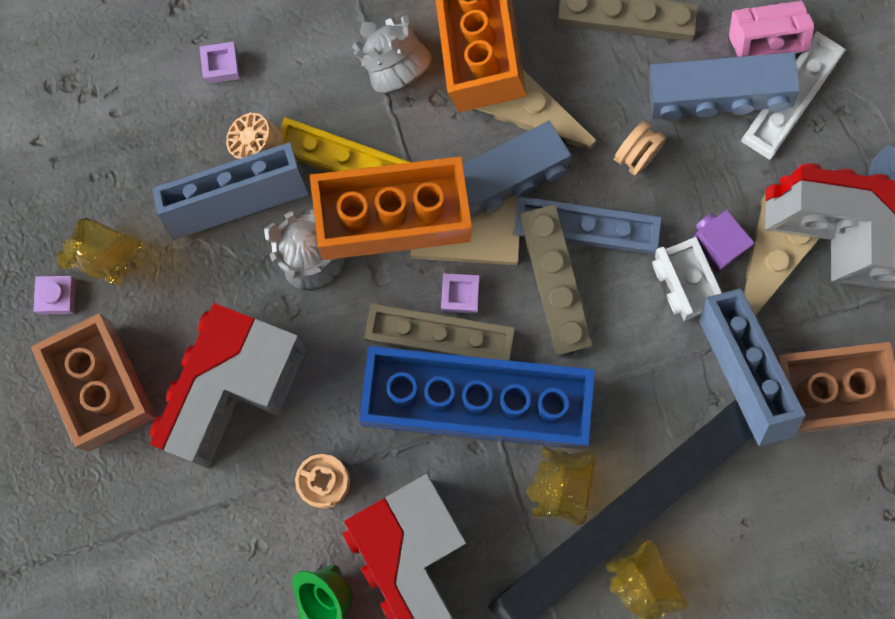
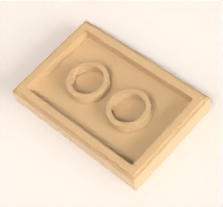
[410,195,519,266]

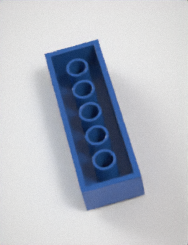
[359,346,595,450]

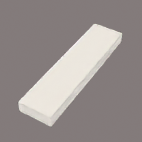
[741,31,846,160]

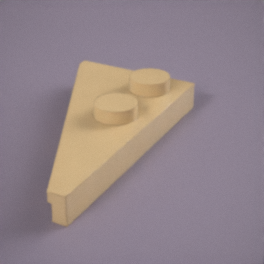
[469,70,596,149]
[744,195,819,316]

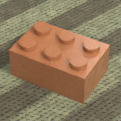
[31,313,156,452]
[776,342,895,433]

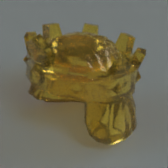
[55,218,143,286]
[525,446,596,526]
[606,540,689,619]

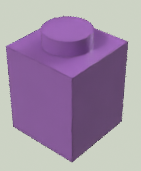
[693,210,754,273]

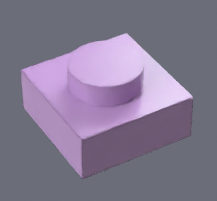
[199,42,240,84]
[441,273,479,314]
[33,276,76,315]

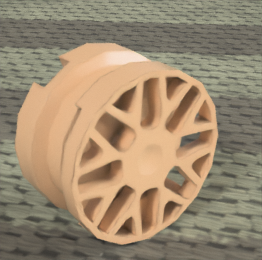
[226,113,284,159]
[614,120,667,177]
[295,454,351,509]

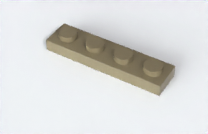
[557,0,698,42]
[519,204,592,355]
[364,303,515,361]

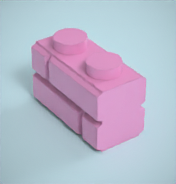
[729,1,814,57]

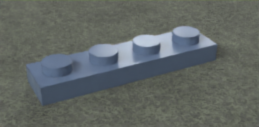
[513,196,661,255]

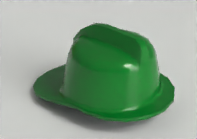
[292,565,353,619]

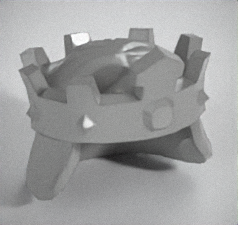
[352,15,432,93]
[264,210,345,290]

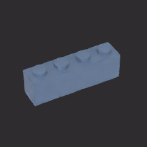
[649,52,800,120]
[463,120,571,222]
[152,142,309,240]
[699,289,806,447]

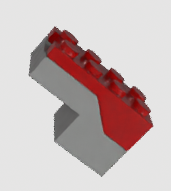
[765,163,895,290]
[149,302,307,469]
[342,474,466,619]

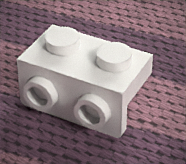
[652,237,722,321]

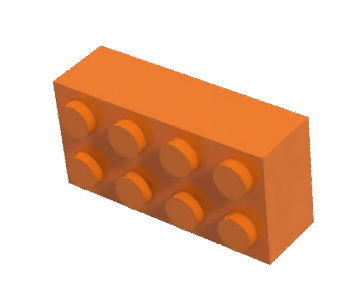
[436,0,527,113]
[310,156,472,261]

